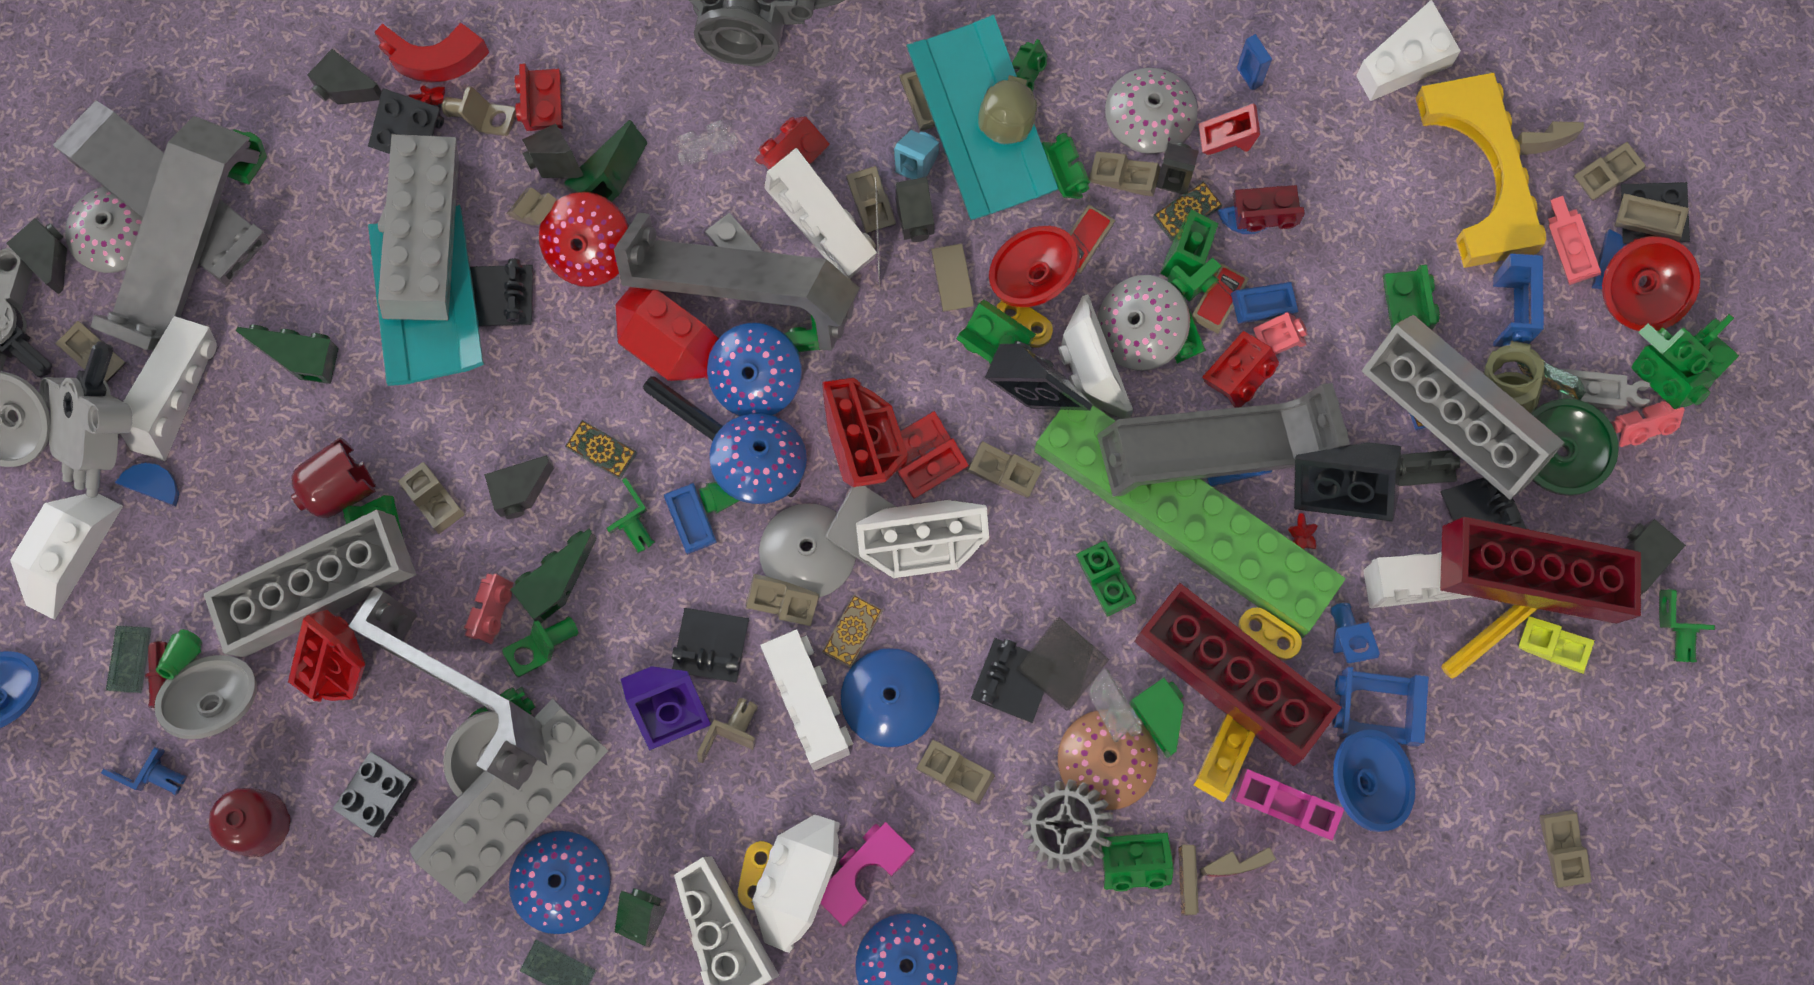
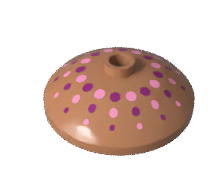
[1058,710,1158,810]

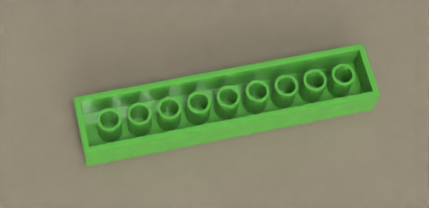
[1034,406,1346,638]

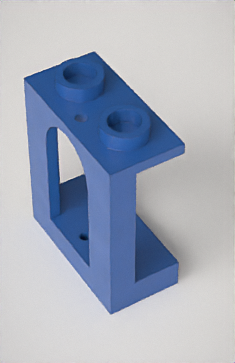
[1493,254,1544,347]
[1332,667,1429,747]

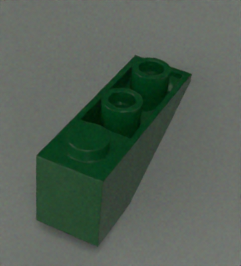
[563,120,647,202]
[236,324,339,384]
[510,529,597,623]
[614,888,667,947]

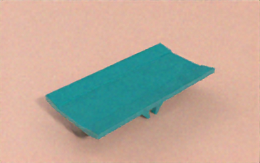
[906,15,1058,221]
[368,205,484,386]

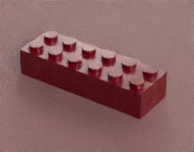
[1440,517,1641,624]
[1134,582,1342,766]

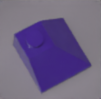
[620,666,711,751]

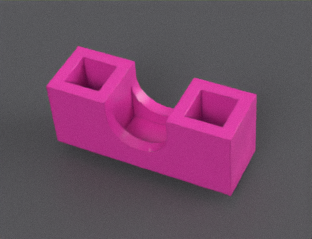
[1231,768,1344,841]
[820,822,915,927]

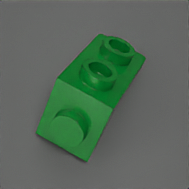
[1631,345,1716,409]

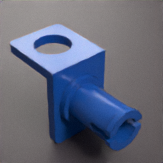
[1330,602,1380,663]
[101,747,187,796]

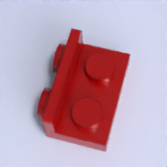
[515,63,563,131]
[1202,331,1279,408]

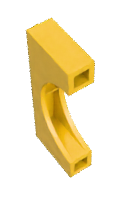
[1415,73,1546,268]

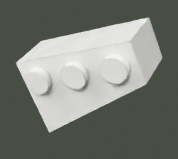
[1356,0,1461,101]

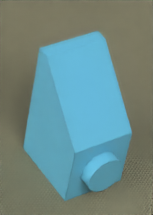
[894,130,939,180]

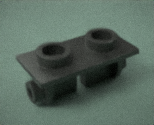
[1399,450,1460,487]

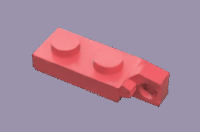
[1548,196,1601,285]

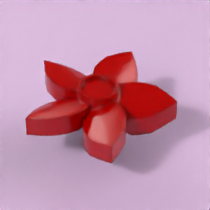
[409,85,445,105]
[1288,513,1318,549]

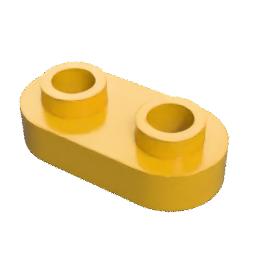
[996,301,1053,348]
[1238,608,1302,661]
[738,841,773,910]

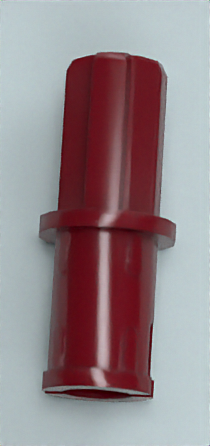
[145,641,168,708]

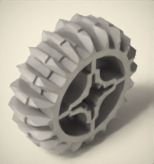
[1022,779,1114,873]

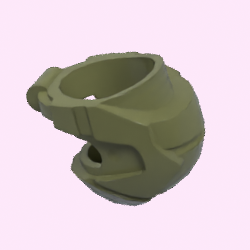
[978,75,1037,144]
[1484,341,1544,414]

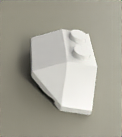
[1058,294,1133,419]
[10,494,123,620]
[856,500,989,578]
[752,815,840,953]

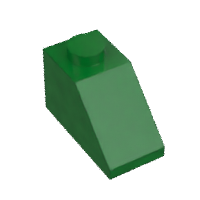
[1160,209,1219,278]
[1129,678,1184,759]

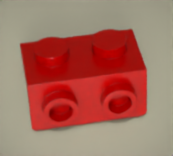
[755,116,830,169]

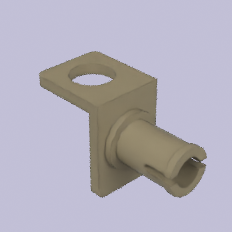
[442,86,516,136]
[697,698,758,763]

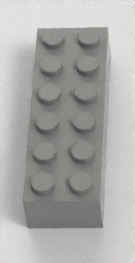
[378,134,459,321]
[1362,315,1565,500]
[204,510,417,657]
[409,699,608,904]

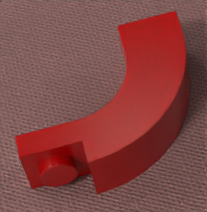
[374,22,489,82]

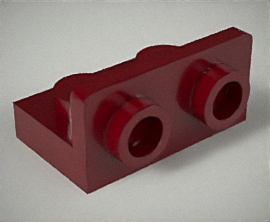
[1233,185,1305,232]

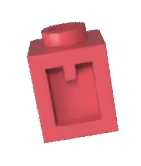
[1253,312,1308,355]

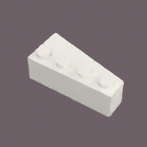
[760,629,853,770]

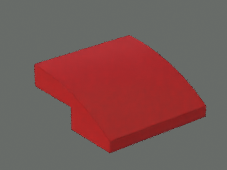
[896,411,969,499]

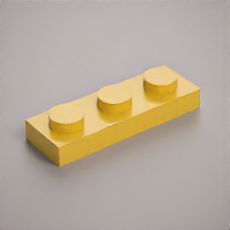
[1194,714,1256,802]

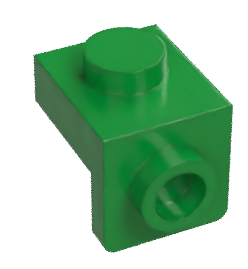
[227,129,267,185]
[1167,257,1222,302]

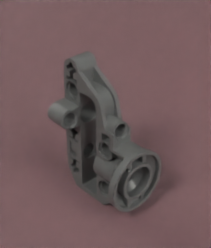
[689,0,845,67]

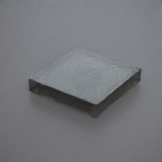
[1017,617,1109,711]

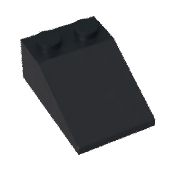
[985,341,1093,411]
[1294,442,1401,521]

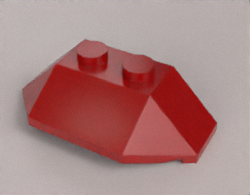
[615,287,719,381]
[822,377,908,487]
[288,610,366,702]

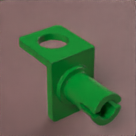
[606,477,655,554]
[1659,589,1715,662]
[502,616,579,677]

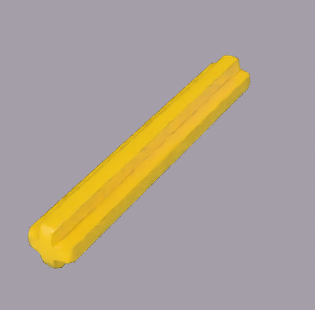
[1441,605,1537,679]

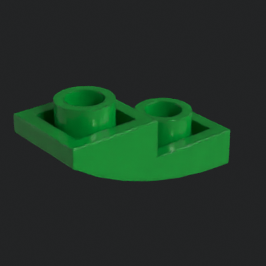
[1076,540,1136,617]

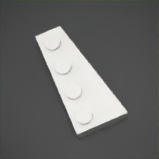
[764,148,877,279]
[120,316,217,461]
[1363,552,1472,608]
[674,856,779,985]

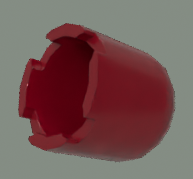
[291,437,376,518]
[208,788,290,857]

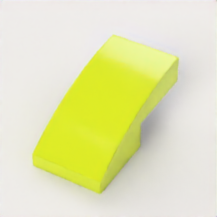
[1518,616,1595,674]

